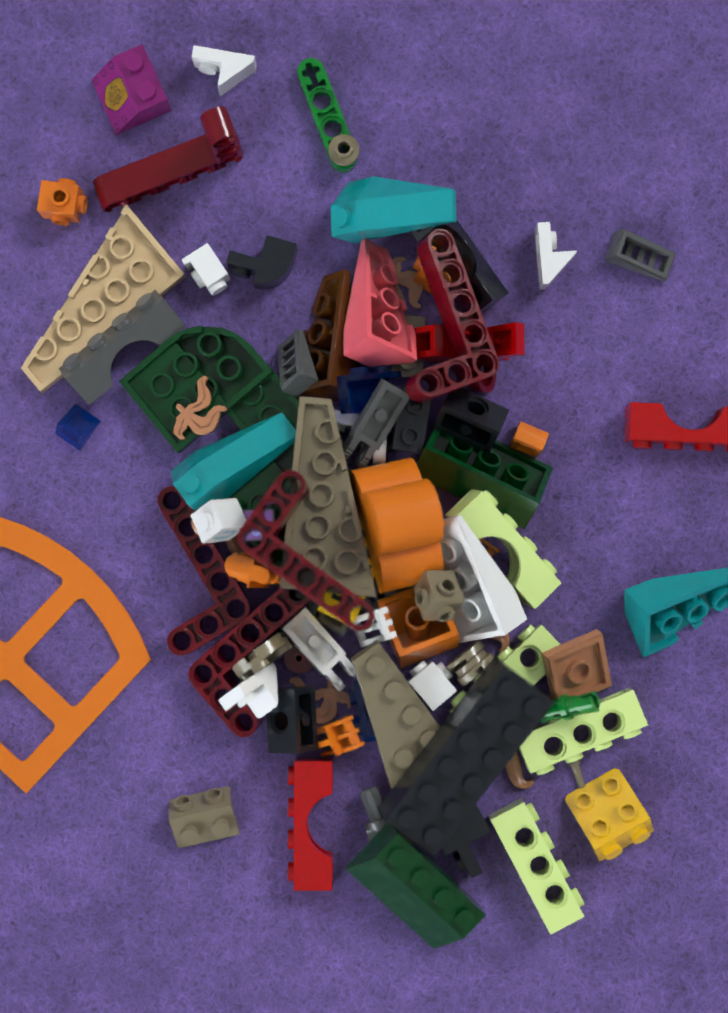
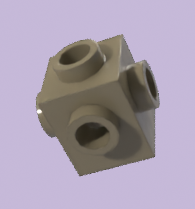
[413,570,464,622]

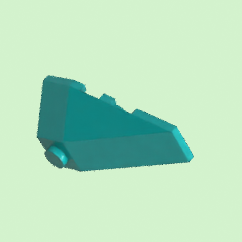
[331,176,457,243]
[171,412,296,511]
[624,568,728,657]

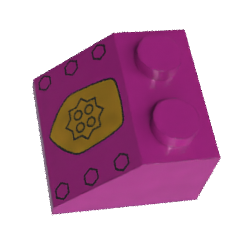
[92,44,172,135]

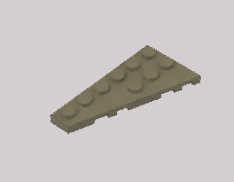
[279,396,377,598]
[351,640,440,842]

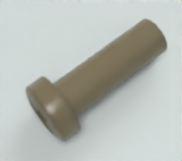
[568,760,585,788]

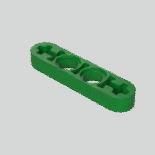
[297,58,357,173]

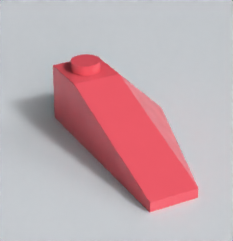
[343,238,417,367]

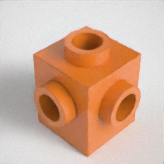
[37,178,87,226]

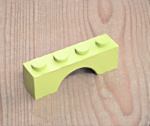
[445,489,561,609]

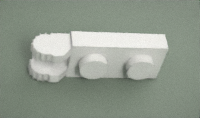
[280,607,356,691]

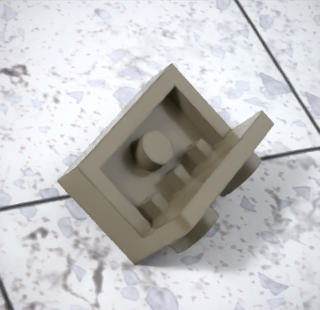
[169,786,240,849]

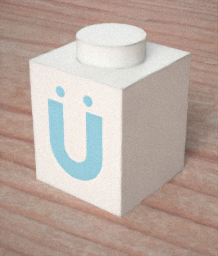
[190,498,247,544]

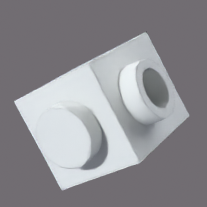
[408,660,457,711]

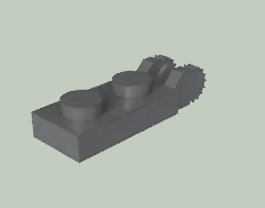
[342,378,410,468]

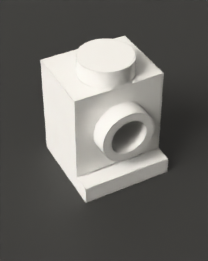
[182,243,230,296]

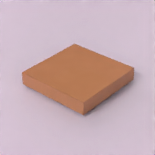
[542,629,612,700]

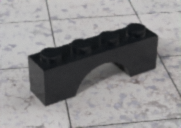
[411,220,509,313]

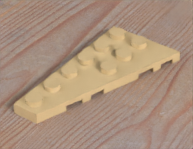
[21,204,186,393]

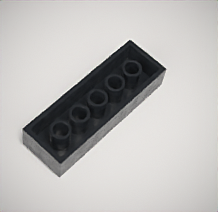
[379,656,554,856]

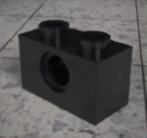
[433,388,509,453]
[267,686,318,754]

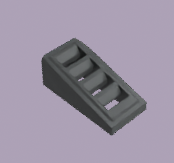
[604,229,676,282]
[278,329,318,397]

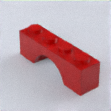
[624,402,728,453]
[288,758,333,891]

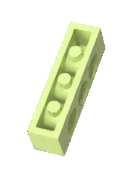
[449,624,561,713]
[519,688,648,775]
[488,798,585,935]

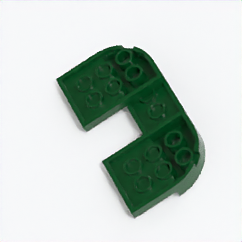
[119,326,299,567]

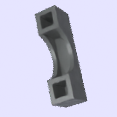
[59,290,185,405]

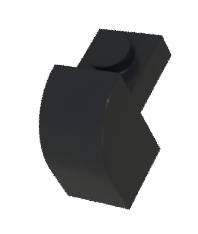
[226,235,298,290]
[442,804,491,878]

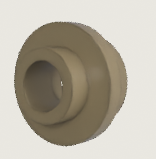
[328,134,359,166]

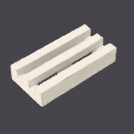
[354,606,398,648]

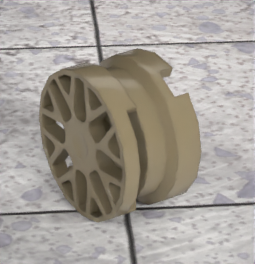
[446,640,494,686]

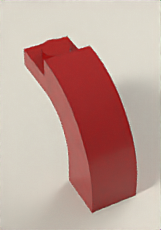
[414,322,525,363]

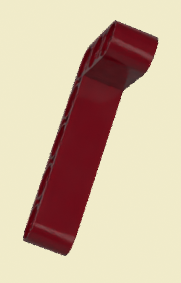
[92,106,244,213]
[406,229,499,402]
[237,470,375,631]
[157,486,252,655]
[188,588,311,737]

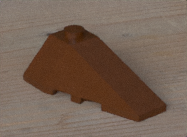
[293,269,360,402]

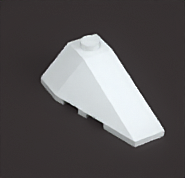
[440,515,527,643]

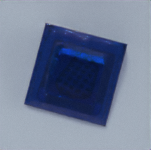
[55,404,101,451]

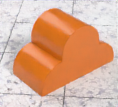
[348,457,444,594]

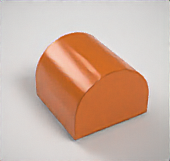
[509,421,549,458]

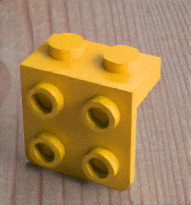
[565,768,654,862]

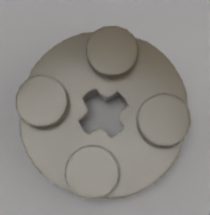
[231,631,293,682]

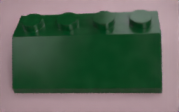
[417,429,553,529]
[345,823,486,948]

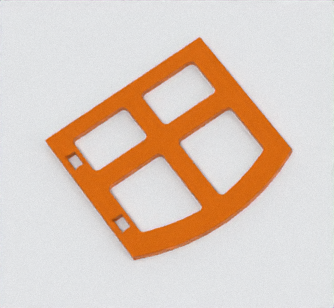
[0,517,151,794]

